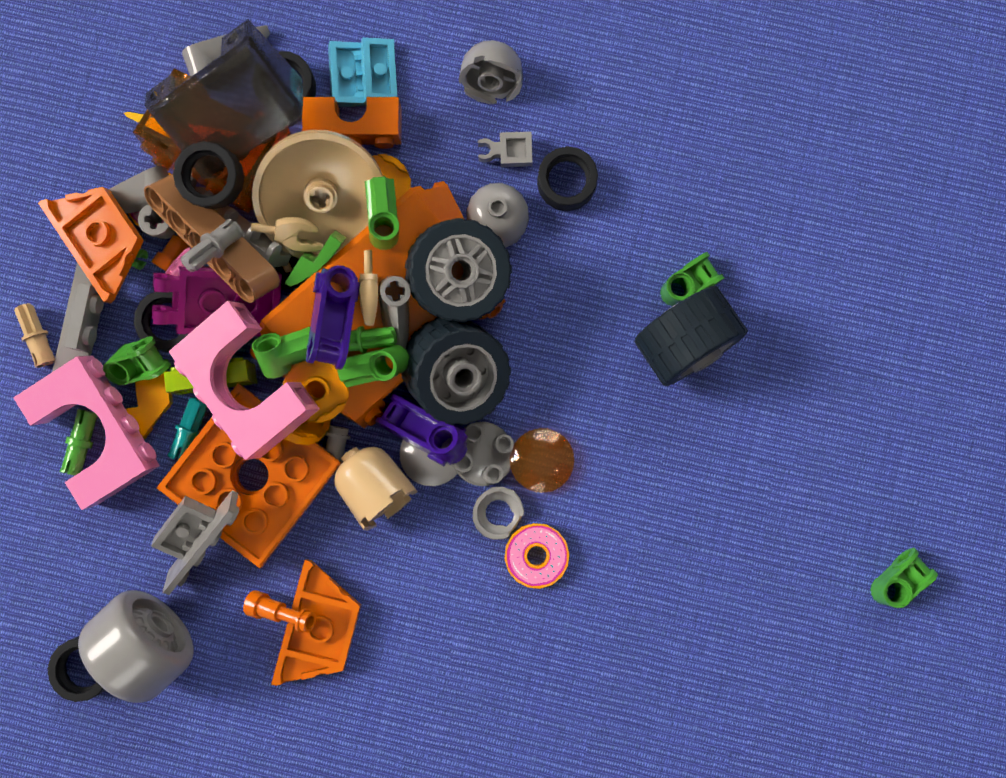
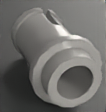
[325,425,351,462]

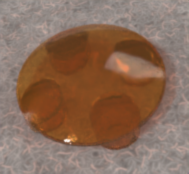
[510,428,574,493]

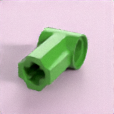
[365,177,399,250]
[252,327,310,379]
[337,344,409,387]

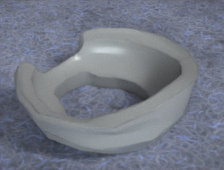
[472,487,524,540]

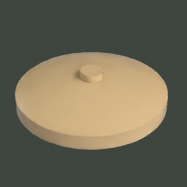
[252,130,383,259]

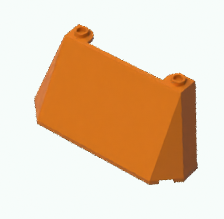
[250,181,506,429]

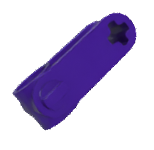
[306,265,360,370]
[375,394,468,467]

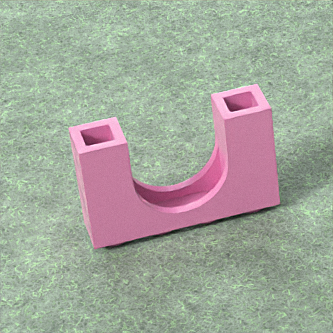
[169,301,320,460]
[13,356,160,510]

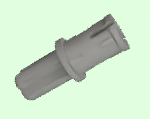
[181,219,243,272]

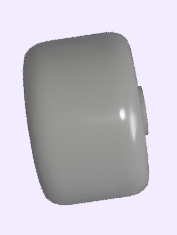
[78,590,194,703]

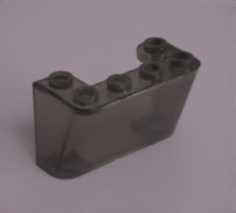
[145,19,303,179]

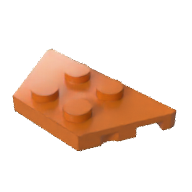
[38,187,144,304]
[271,559,362,686]

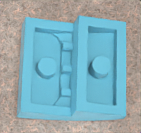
[328,37,397,107]

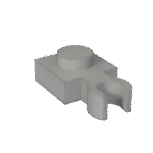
[478,132,533,167]

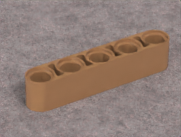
[144,174,280,303]

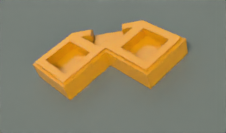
[126,371,173,439]

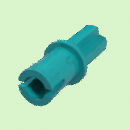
[167,397,207,461]

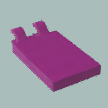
[152,266,282,336]

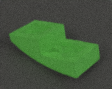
[285,230,347,287]

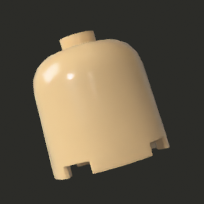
[334,447,418,531]

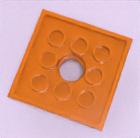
[156,383,343,569]

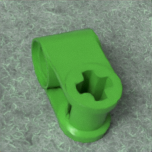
[660,252,725,306]
[103,336,171,385]
[870,548,938,608]

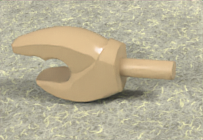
[251,217,324,253]
[359,250,378,326]

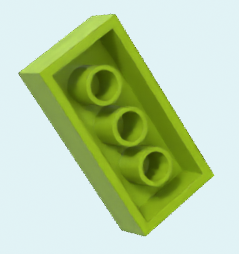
[164,358,258,395]

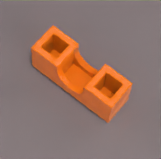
[302,97,402,149]

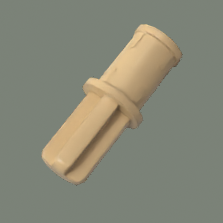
[14,303,55,368]

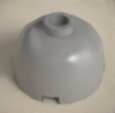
[459,40,523,104]
[466,183,529,248]

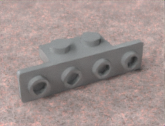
[52,263,104,372]
[151,490,239,595]

